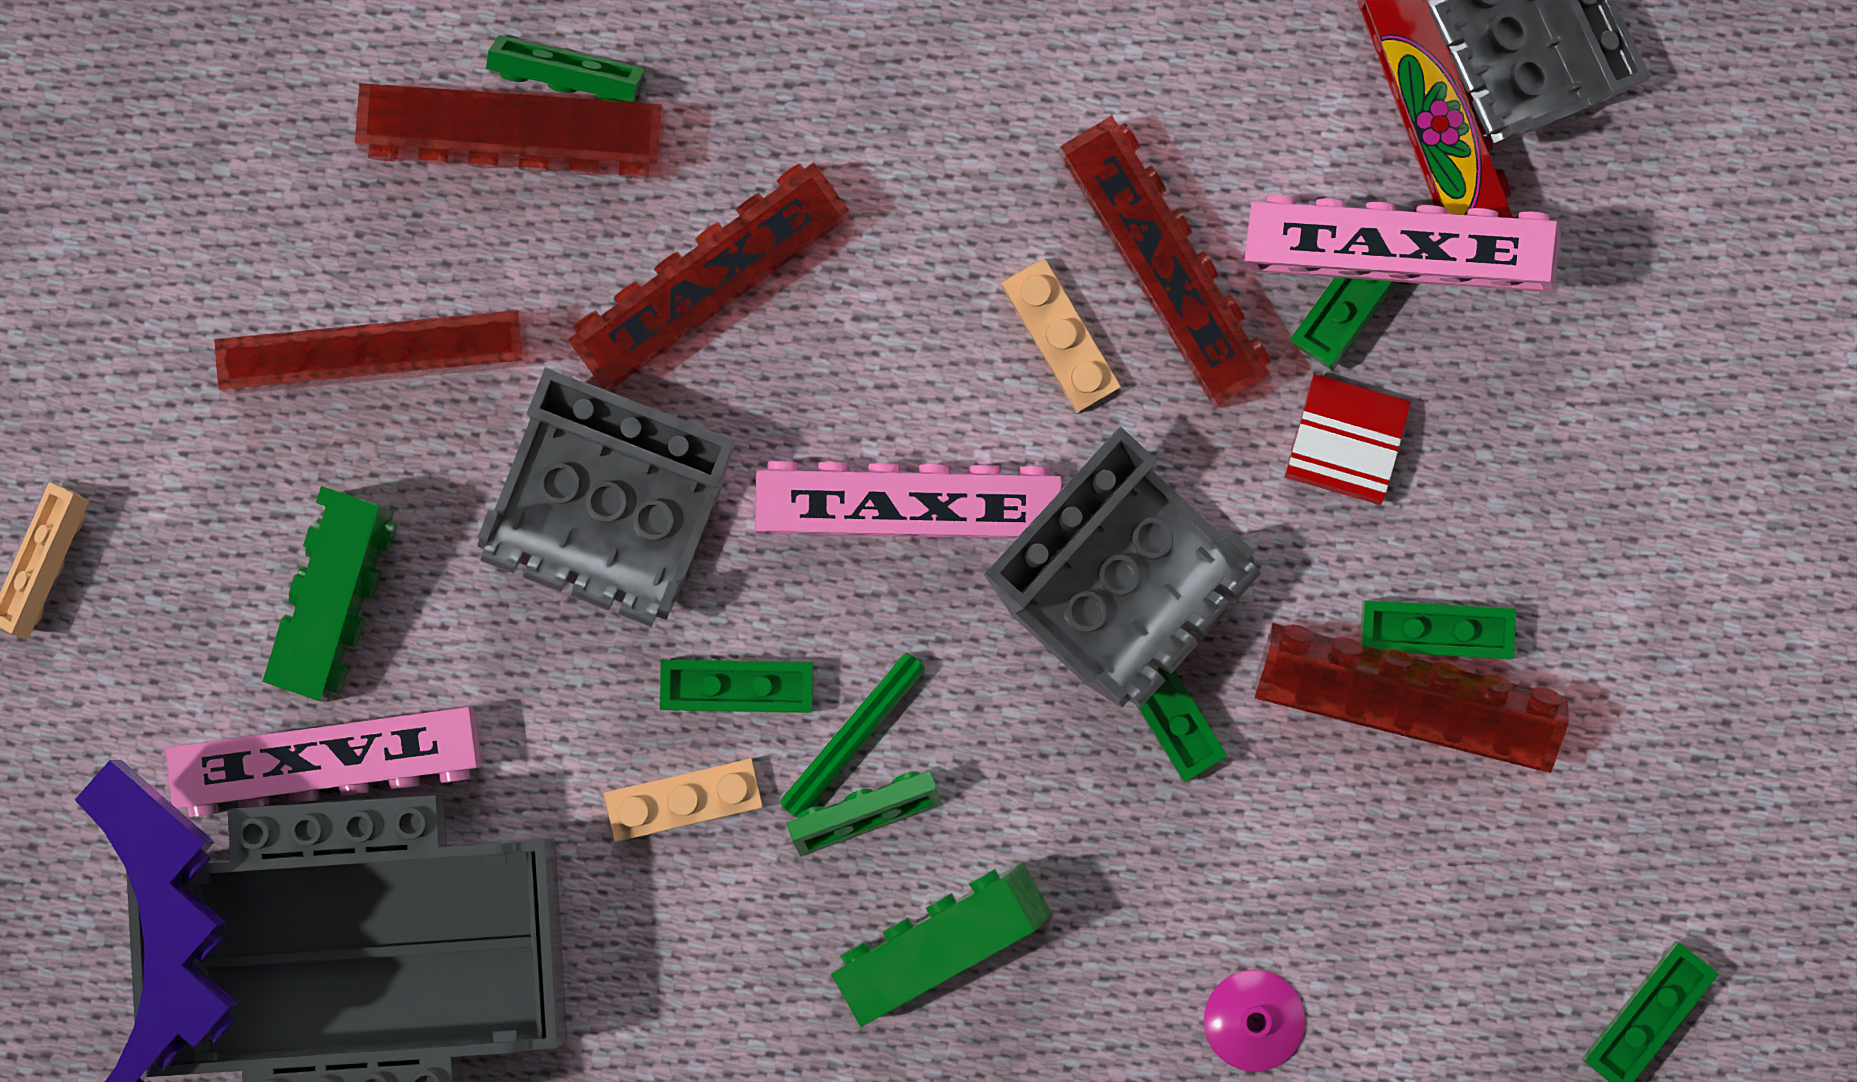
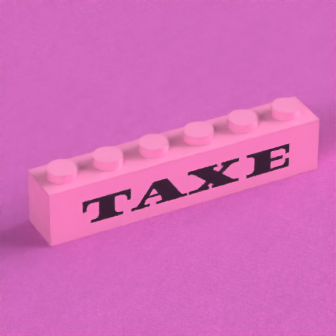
[1244,195,1561,293]
[755,461,1061,539]
[165,707,482,817]

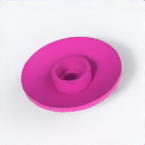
[1204,970,1305,1072]

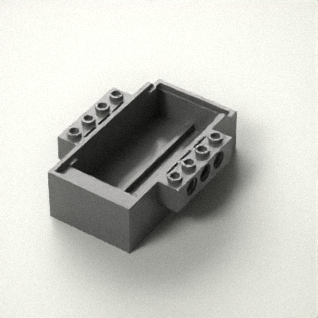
[126,795,568,1082]

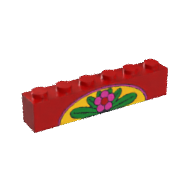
[1357,0,1518,219]

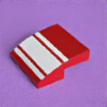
[1284,374,1410,505]

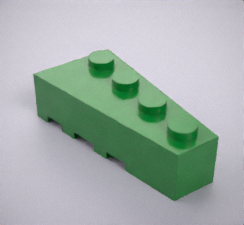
[262,486,398,702]
[831,862,1053,1027]

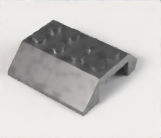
[1427,0,1651,144]
[477,367,736,628]
[984,426,1261,708]

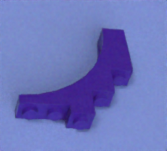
[75,759,239,1082]

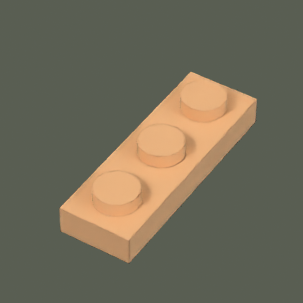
[1001,258,1121,414]
[0,482,90,640]
[603,758,763,842]

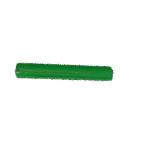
[780,653,925,818]

